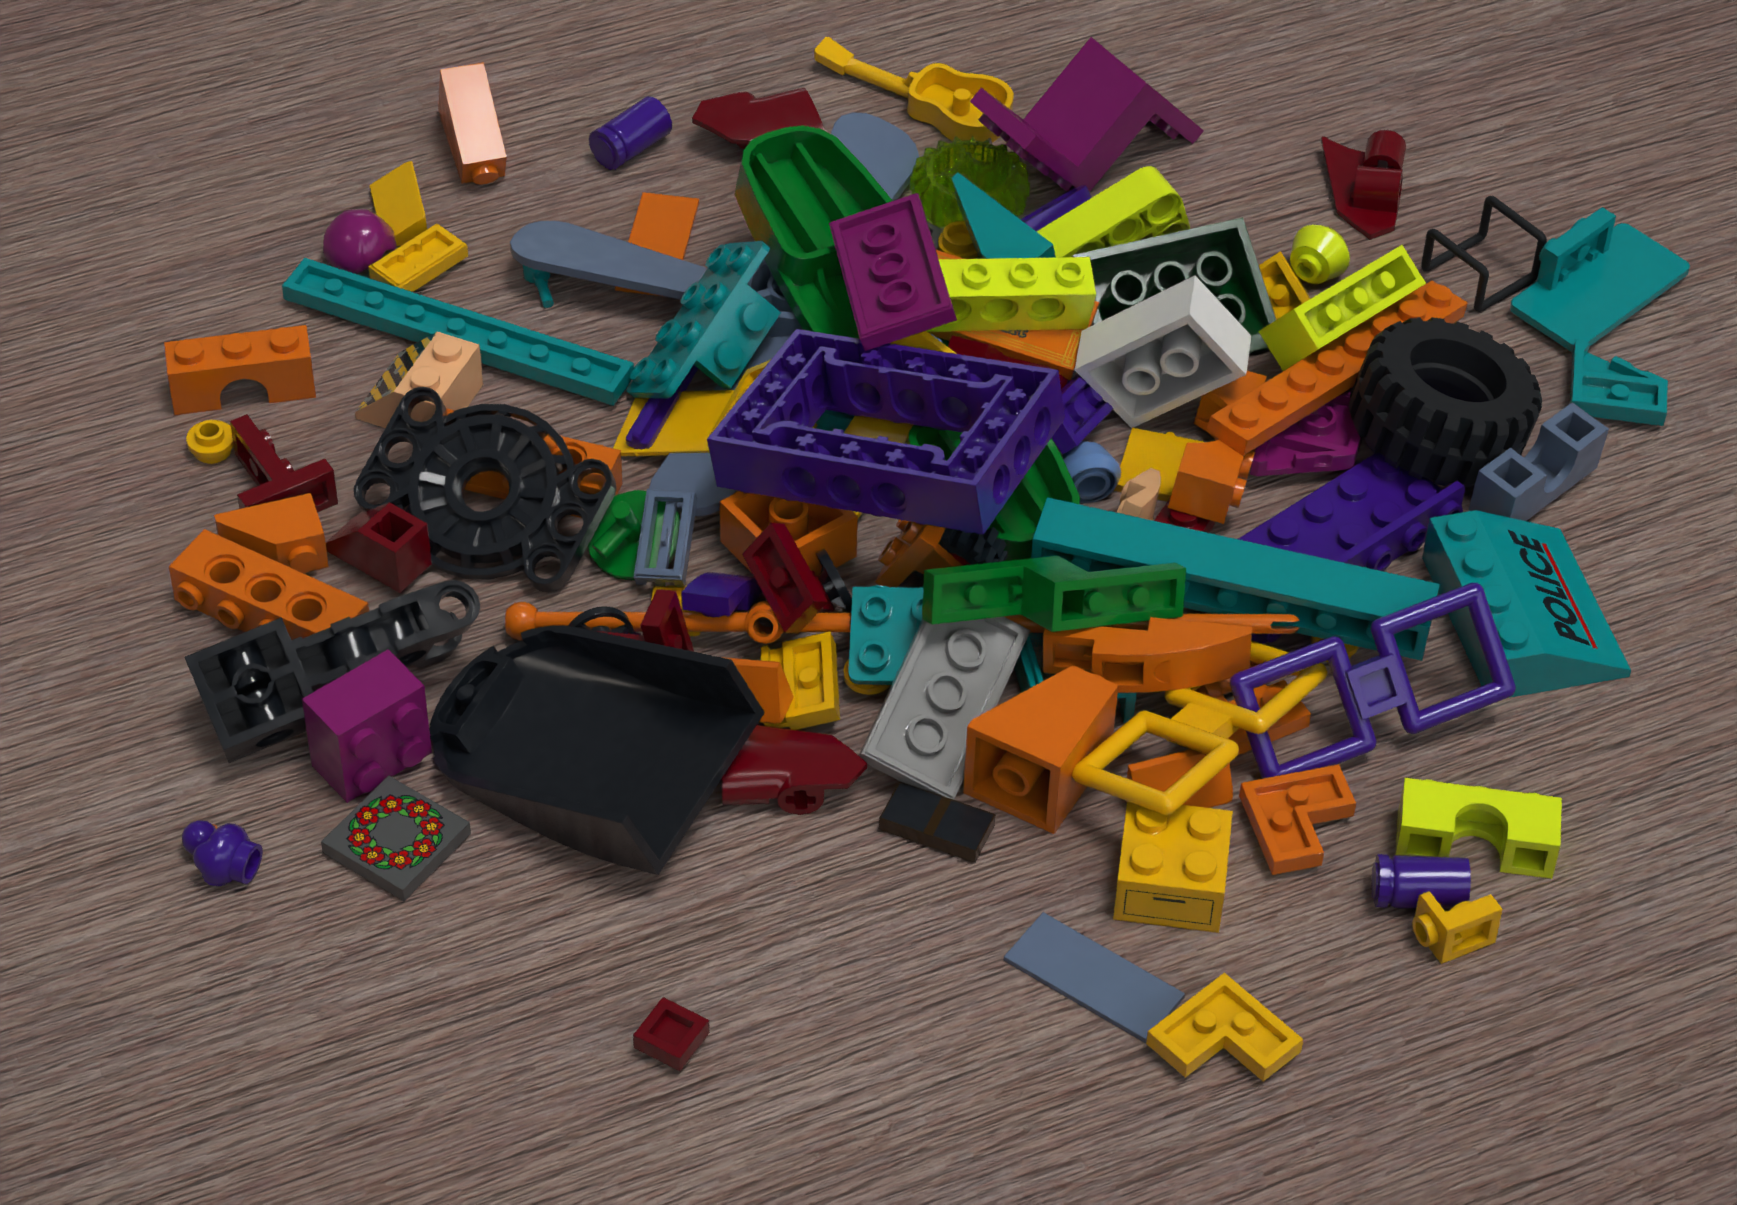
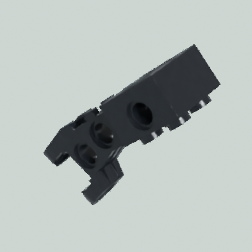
[185,580,480,763]

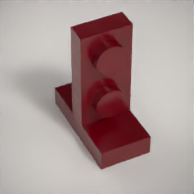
[230,414,338,513]

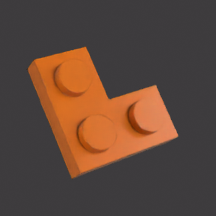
[1239,764,1356,875]

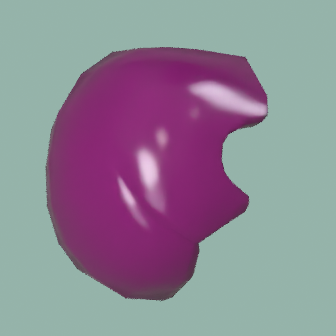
[323,209,396,274]

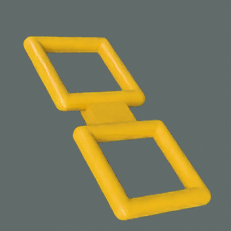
[1072,641,1328,815]

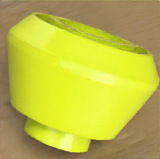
[1290,225,1350,284]

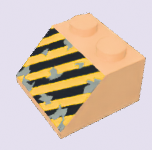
[355,332,483,428]

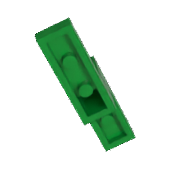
[922,556,1186,632]

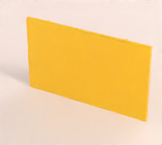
[613,390,734,457]

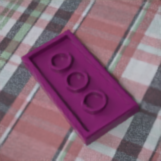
[829,193,957,351]

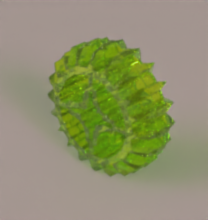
[910,136,1030,228]

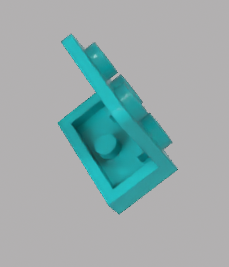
[848,585,923,685]

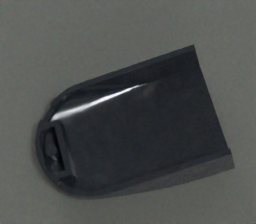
[429,625,765,875]

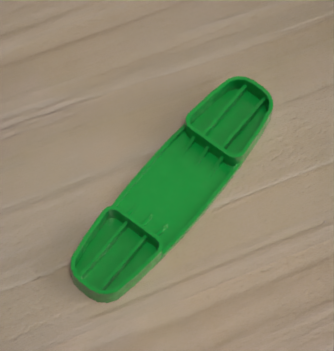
[735,125,1080,561]

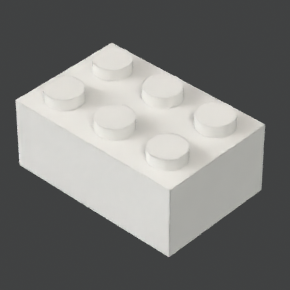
[1075,275,1251,428]

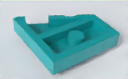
[1570,339,1668,426]

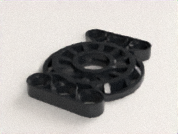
[354,387,616,593]

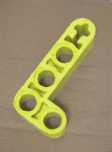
[1036,166,1190,258]

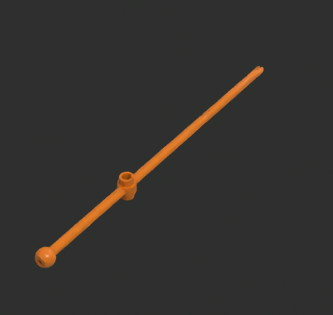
[505,601,1299,644]

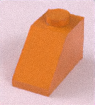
[214,493,329,573]

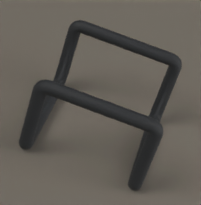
[1421,196,1547,312]

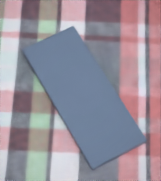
[1004,912,1185,1043]

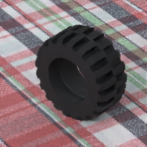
[1349,317,1542,487]

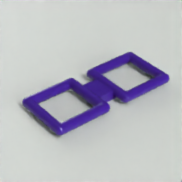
[1230,583,1516,779]

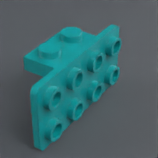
[1510,207,1690,352]
[627,241,781,398]

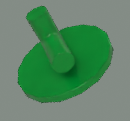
[588,490,680,581]

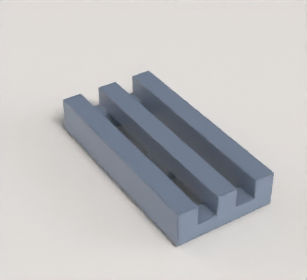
[634,489,698,587]

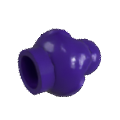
[182,820,263,886]

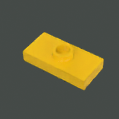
[368,223,468,292]

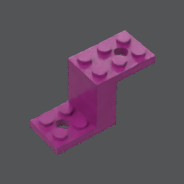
[970,37,1204,192]

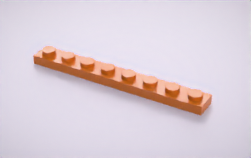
[1206,280,1468,456]

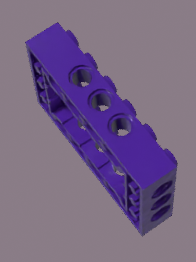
[707,329,1065,535]

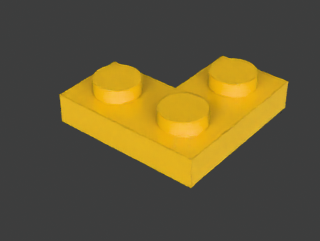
[1146,972,1303,1082]

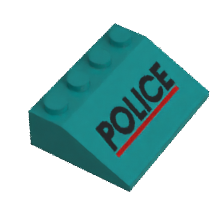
[1422,510,1631,698]

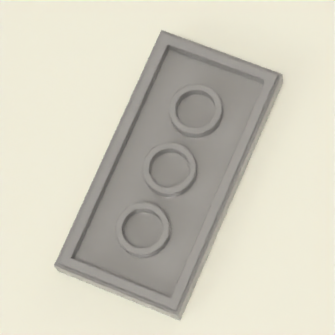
[859,617,1030,800]

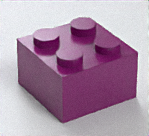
[302,649,432,803]

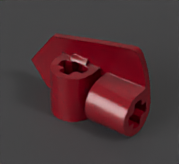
[692,88,825,149]
[1321,130,1406,240]
[722,726,867,815]

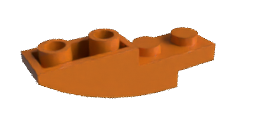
[1043,617,1252,693]

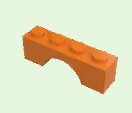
[1168,371,1267,524]

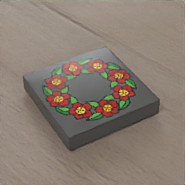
[321,776,471,901]

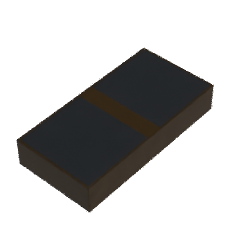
[879,781,996,863]

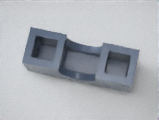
[1468,402,1609,521]

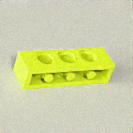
[1258,245,1426,371]
[926,257,1096,332]

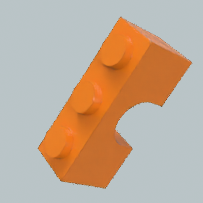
[164,325,316,415]

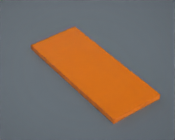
[615,192,699,297]

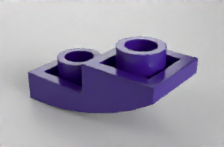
[681,572,762,617]

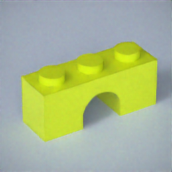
[1395,778,1562,879]

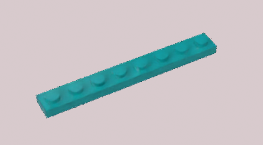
[282,258,634,406]

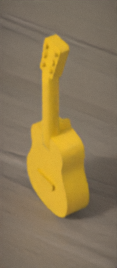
[814,37,1014,147]

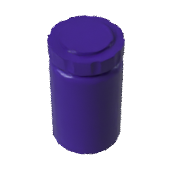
[589,96,672,170]
[1371,854,1471,910]

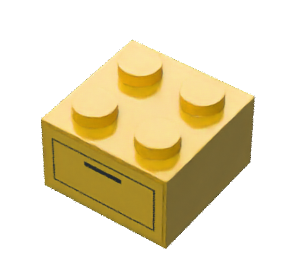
[1113,801,1233,933]

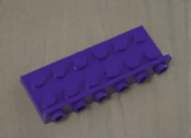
[1203,453,1465,644]

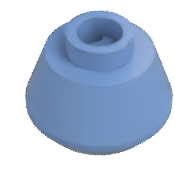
[1062,441,1121,503]

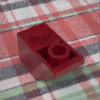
[326,502,432,593]

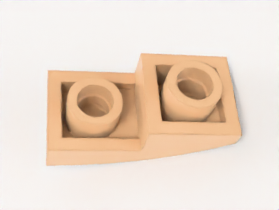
[1116,468,1161,520]

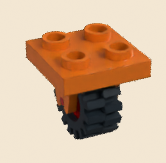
[875,519,1008,587]

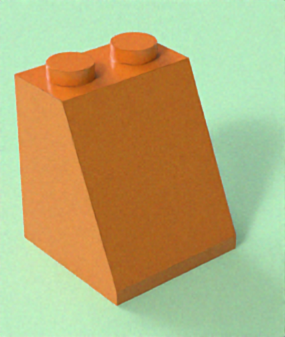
[963,665,1119,834]

